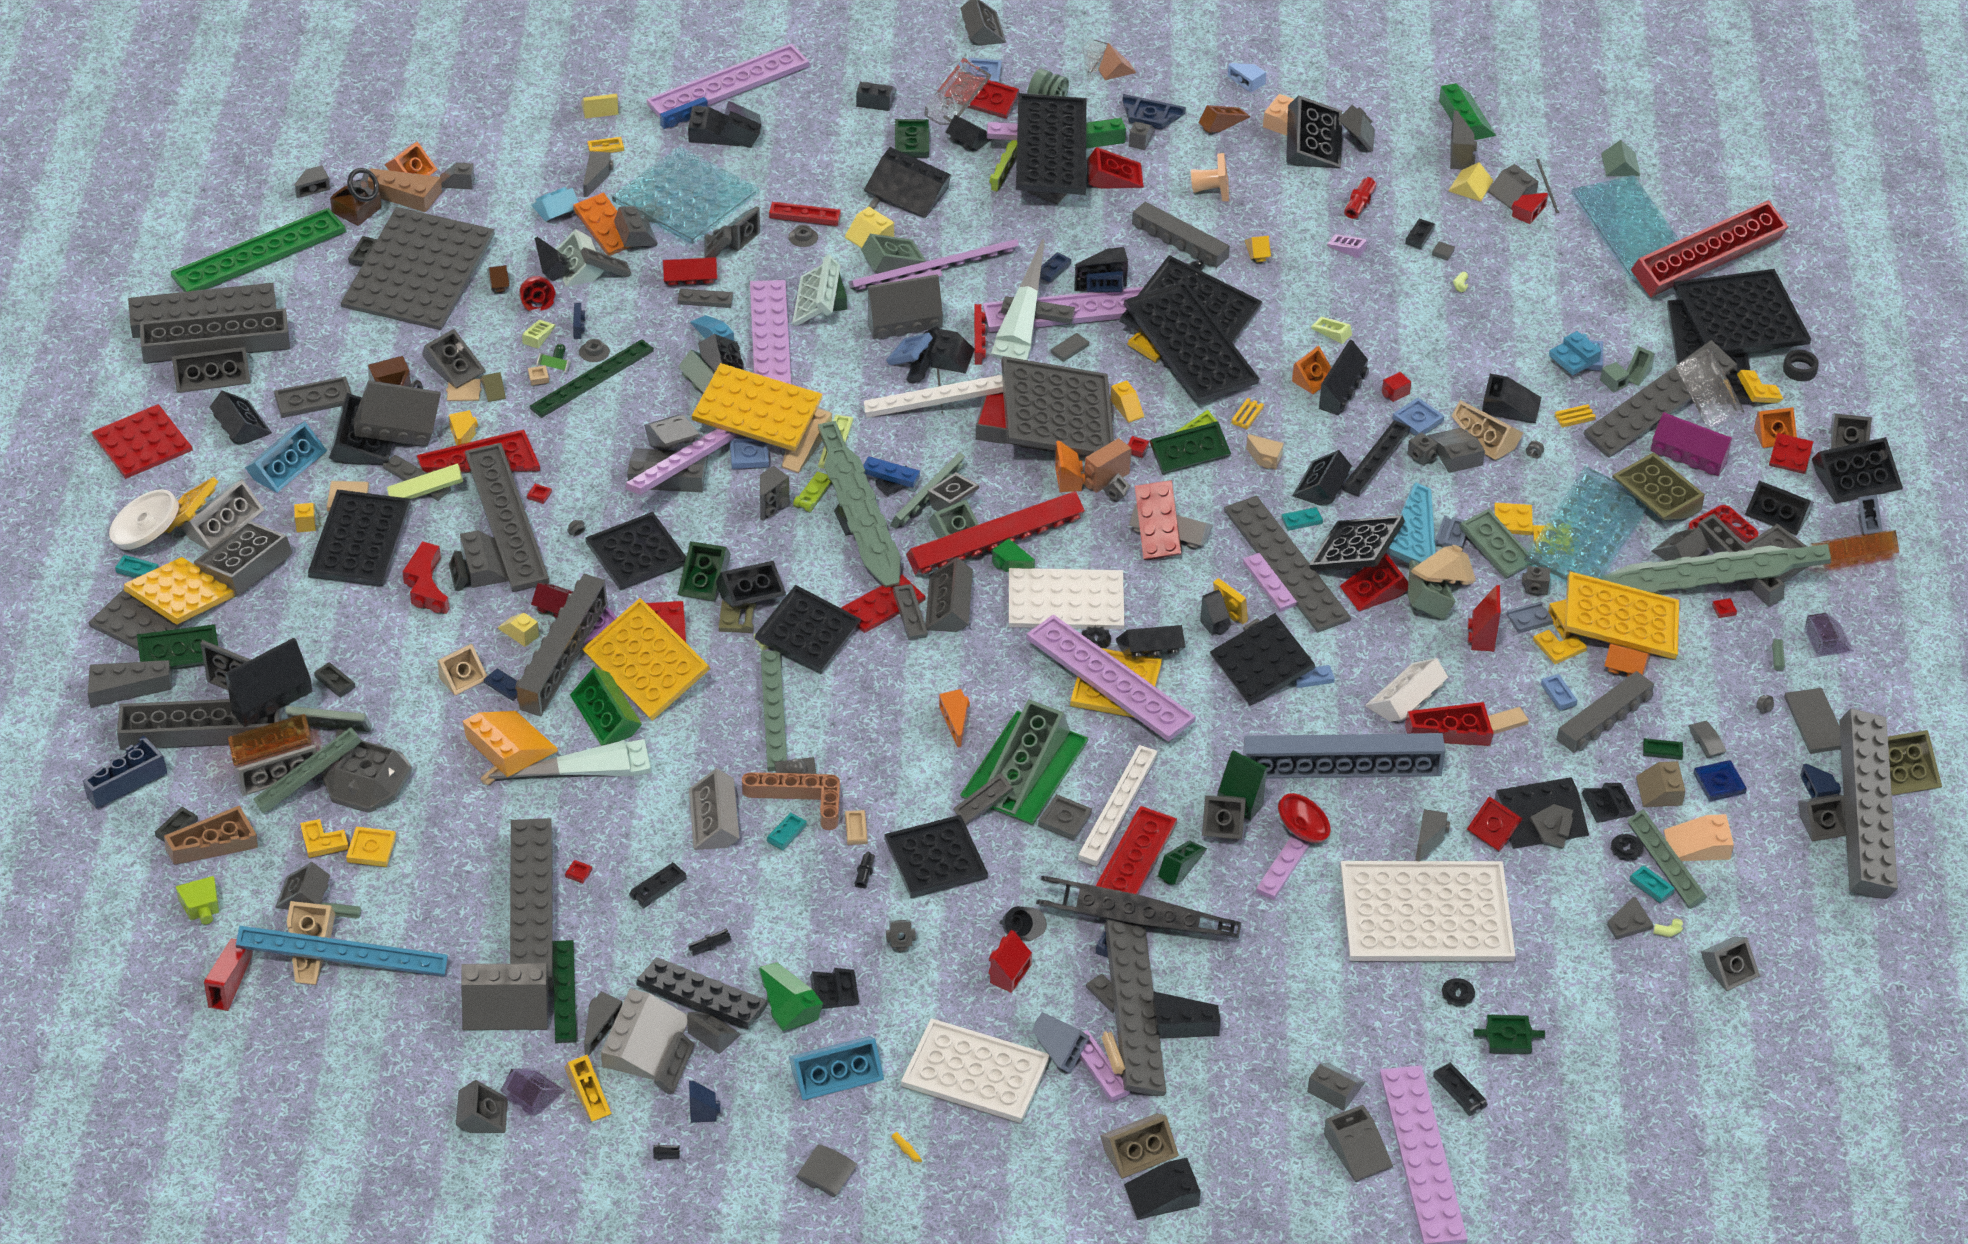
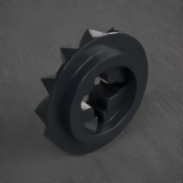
[1082,625,1111,649]
[1610,834,1643,861]
[1442,978,1475,1007]

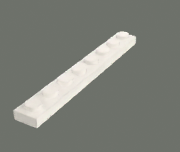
[864,375,1003,418]
[1078,745,1157,866]

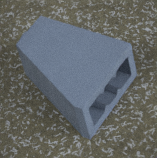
[1858,495,1883,535]
[1032,1012,1090,1073]

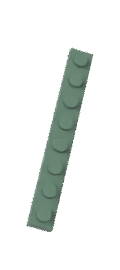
[761,651,787,771]

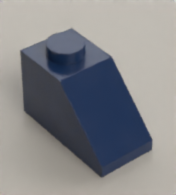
[1800,764,1841,798]
[689,1080,721,1123]

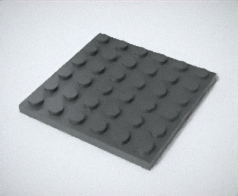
[1001,356,1114,456]

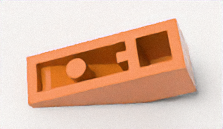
[939,689,970,748]

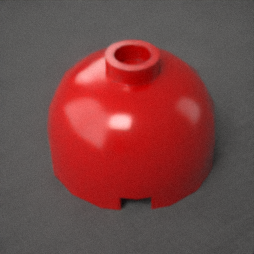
[519,276,556,311]

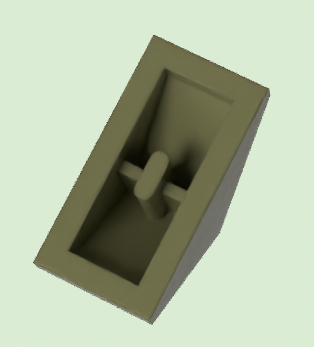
[480,372,506,402]

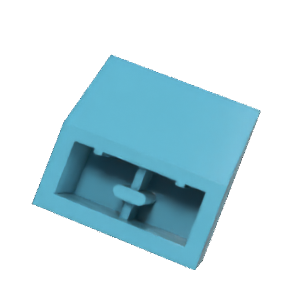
[531,187,578,221]

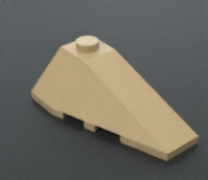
[1452,400,1523,460]
[782,408,832,473]

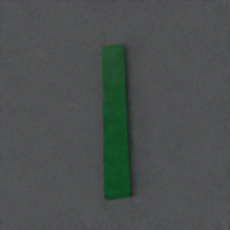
[530,339,654,418]

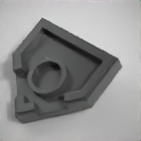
[1529,804,1573,849]

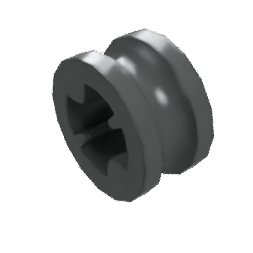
[1526,440,1545,459]

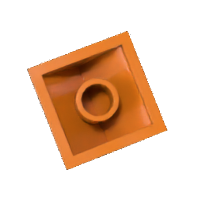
[1292,346,1332,394]
[1754,407,1797,448]

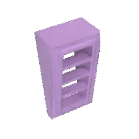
[1327,234,1367,258]

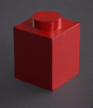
[1382,372,1412,402]

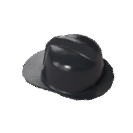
[999,906,1047,941]

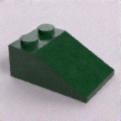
[677,541,731,602]
[1217,750,1267,821]

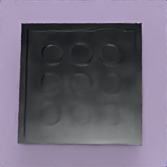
[585,512,686,590]
[1309,515,1405,571]
[755,584,861,674]
[1210,613,1316,706]
[884,815,988,898]

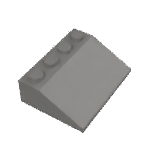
[601,989,687,1080]

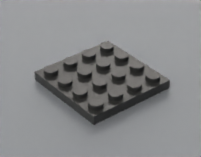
[89,576,187,651]

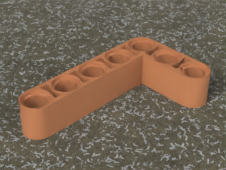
[742,772,840,830]

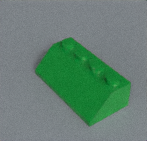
[1439,83,1496,140]
[1086,118,1126,149]
[570,667,642,746]

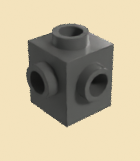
[1407,432,1438,465]
[1522,566,1550,595]
[886,919,916,951]

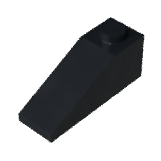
[534,236,570,281]

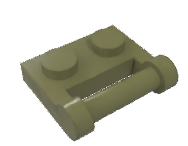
[719,600,756,633]

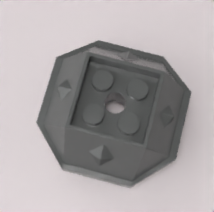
[321,740,412,813]

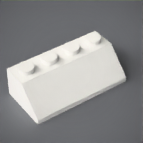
[1365,658,1448,722]

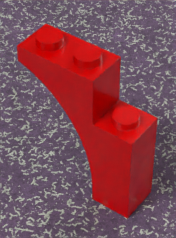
[402,541,449,614]

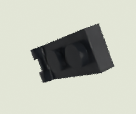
[629,862,687,909]
[1433,1062,1488,1116]

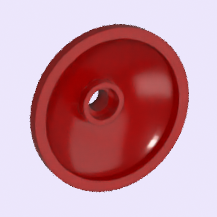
[1278,793,1331,843]

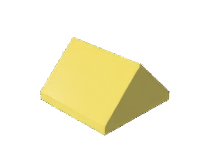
[581,94,619,119]
[1449,162,1493,202]

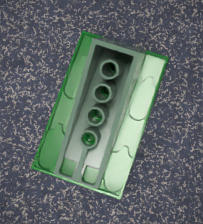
[960,699,1089,825]

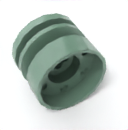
[1027,68,1069,96]

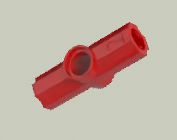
[1344,177,1377,219]

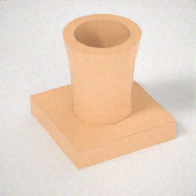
[1191,153,1229,202]

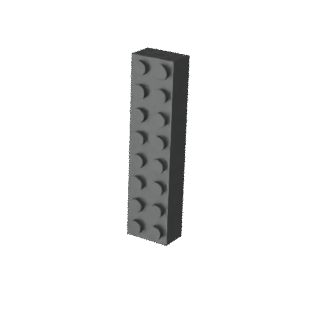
[128,283,277,338]
[140,308,290,363]
[515,573,608,717]
[117,699,282,749]

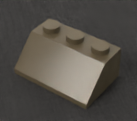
[1100,1113,1179,1179]

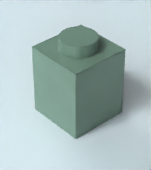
[1600,362,1630,393]

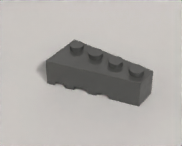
[88,660,172,708]

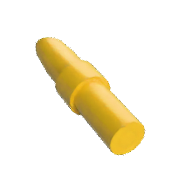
[891,1132,922,1162]

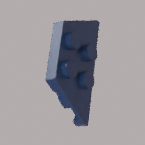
[1122,94,1186,129]

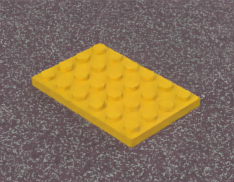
[692,363,823,451]
[1565,571,1679,659]
[582,598,711,721]

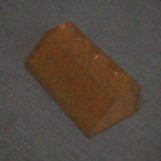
[1811,530,1899,568]
[228,713,314,767]

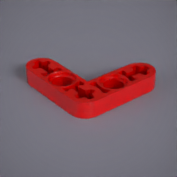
[1688,505,1759,543]

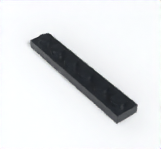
[1343,420,1410,497]

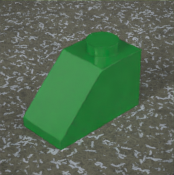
[992,539,1035,572]

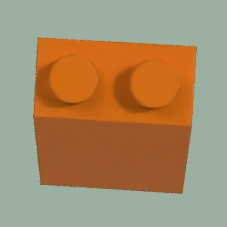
[384,141,438,176]
[1055,441,1085,493]
[1604,644,1650,677]

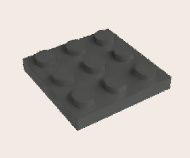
[1745,524,1808,582]

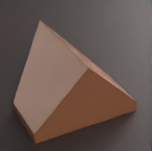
[1099,43,1136,80]

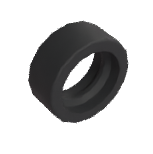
[1783,350,1819,382]

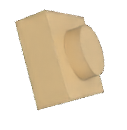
[528,365,549,386]

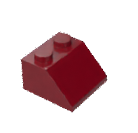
[531,583,573,618]

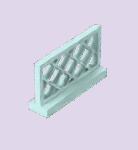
[792,255,841,326]

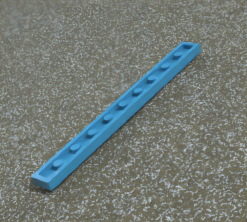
[236,925,448,977]

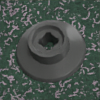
[788,225,818,247]
[579,339,610,362]

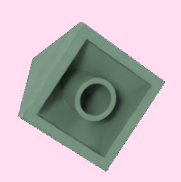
[1601,140,1640,176]

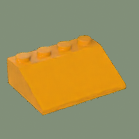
[462,711,558,777]

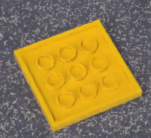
[124,557,235,625]
[1070,648,1162,718]

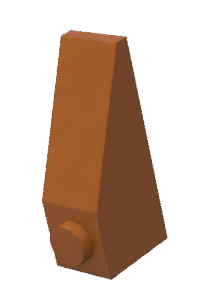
[1198,105,1250,133]

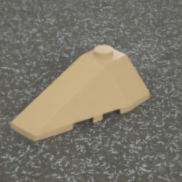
[1411,545,1476,585]
[287,901,335,985]

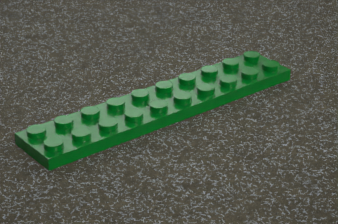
[170,208,346,292]

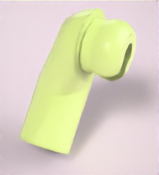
[1453,272,1468,292]
[1653,919,1683,937]

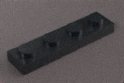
[906,326,940,384]

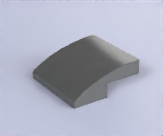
[796,1144,857,1198]

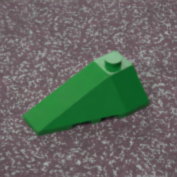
[759,962,823,1031]

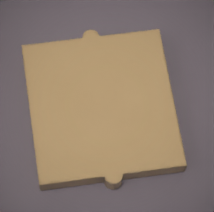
[446,379,482,401]

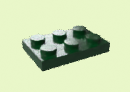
[895,119,929,157]

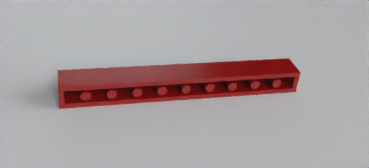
[906,491,1085,575]

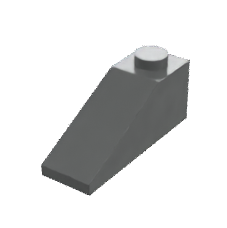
[583,151,614,197]
[1415,809,1450,861]
[584,991,623,1056]

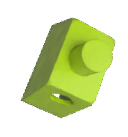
[175,876,219,925]

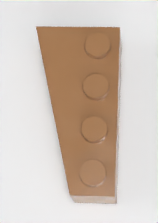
[367,168,442,212]
[164,805,258,865]

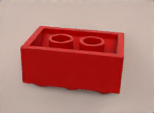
[663,257,717,285]

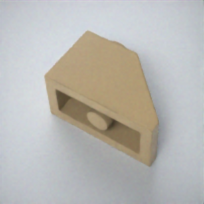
[1246,434,1284,470]

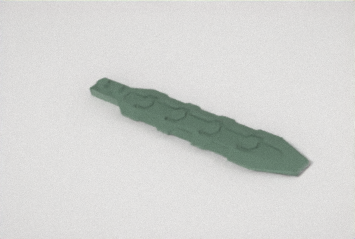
[818,421,901,588]
[1599,544,1831,593]

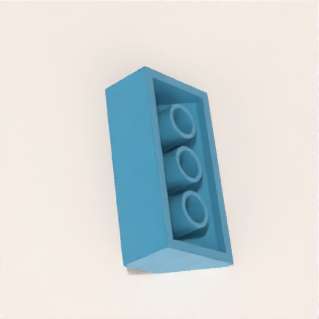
[245,421,327,493]
[789,1036,884,1100]

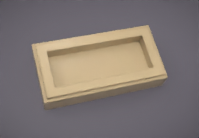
[1488,707,1529,734]
[845,810,868,845]

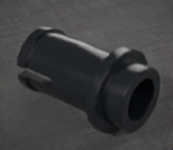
[653,1143,680,1160]

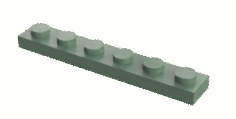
[890,452,965,529]
[253,727,362,814]
[1627,809,1707,909]

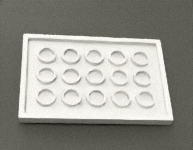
[1009,568,1124,629]
[901,1018,1050,1123]

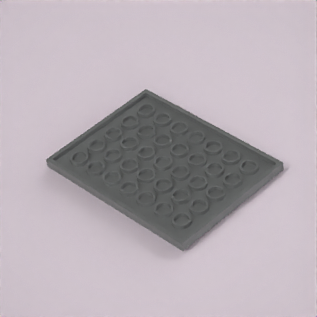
[341,207,495,330]

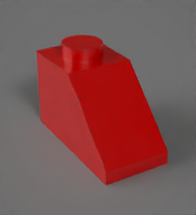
[1511,193,1548,224]

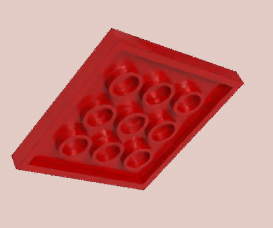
[91,404,193,479]

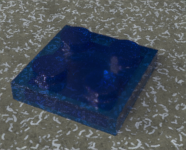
[1693,760,1747,802]

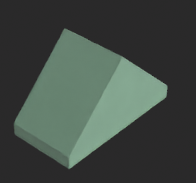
[1626,346,1655,386]

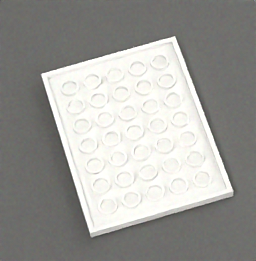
[1340,861,1515,961]

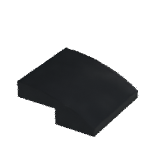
[1581,783,1637,823]
[810,968,859,1009]

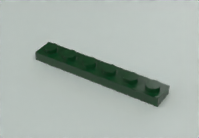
[553,940,576,1044]

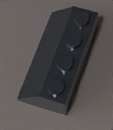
[1319,340,1369,416]

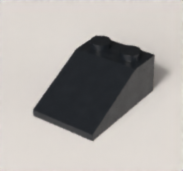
[720,101,761,148]
[688,106,740,146]
[1124,1157,1201,1220]

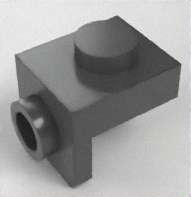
[1103,473,1131,502]

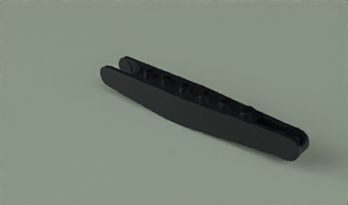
[1035,876,1242,939]

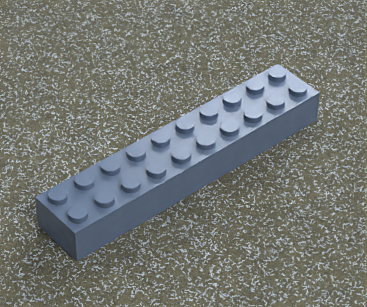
[1243,733,1445,779]

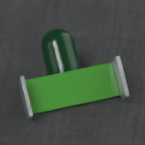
[536,343,571,373]

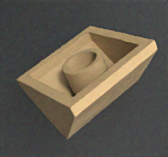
[437,644,487,695]

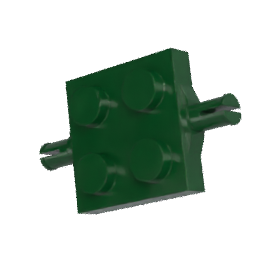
[1473,1014,1545,1054]

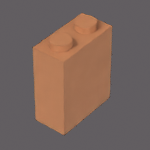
[1084,438,1131,493]

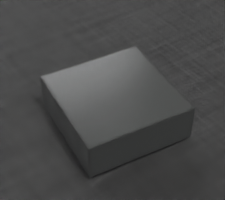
[1432,241,1455,261]

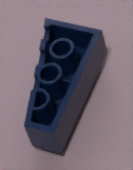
[83,735,167,809]

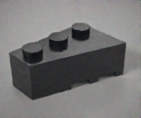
[1152,991,1220,1039]

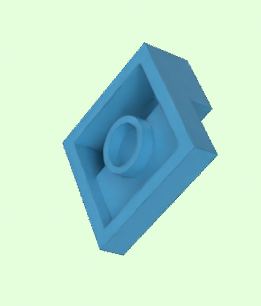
[1549,331,1601,375]

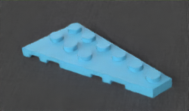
[1386,482,1436,563]

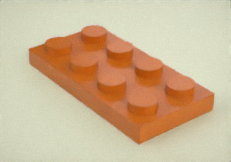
[573,192,630,256]

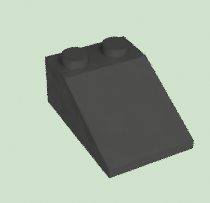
[1450,111,1477,170]
[422,329,486,388]
[1427,428,1485,473]

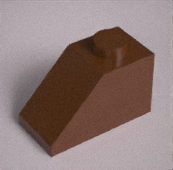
[487,265,509,292]

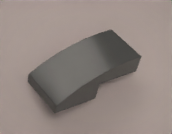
[1688,721,1726,758]

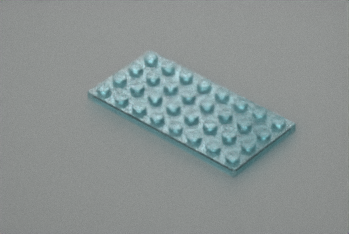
[1571,175,1680,280]
[1524,466,1647,581]

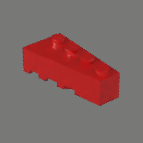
[1404,702,1494,746]

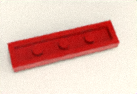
[769,201,841,226]
[974,304,986,365]

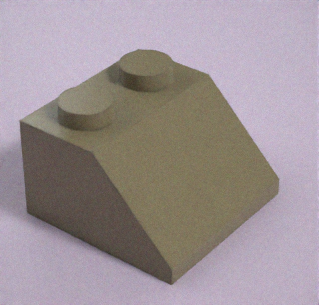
[1636,761,1685,807]

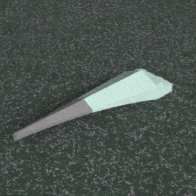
[991,238,1045,360]
[488,739,651,779]

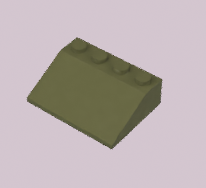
[1612,452,1705,520]
[1888,730,1942,795]

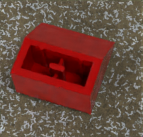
[988,930,1032,993]

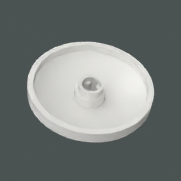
[109,490,179,550]

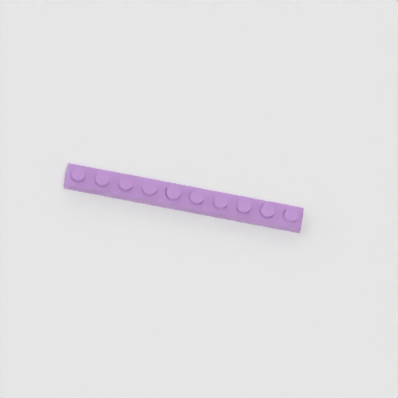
[848,239,1019,290]
[626,428,740,495]

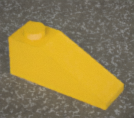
[564,1055,611,1122]

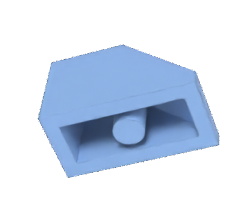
[1227,63,1266,92]

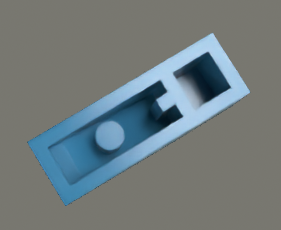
[690,315,734,341]

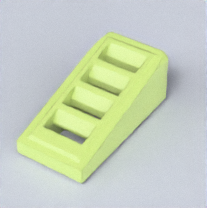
[1311,317,1352,344]
[522,320,555,349]

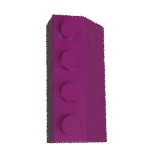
[1650,412,1732,476]

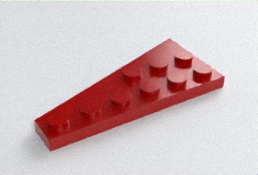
[417,429,540,473]

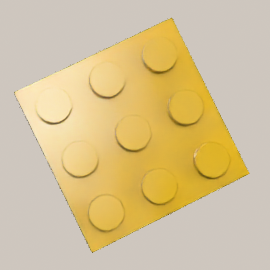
[161,476,219,535]

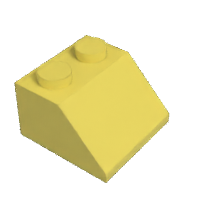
[845,207,894,248]

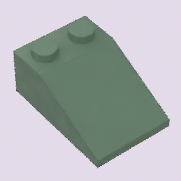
[861,233,926,273]
[928,499,988,561]
[1408,559,1456,620]

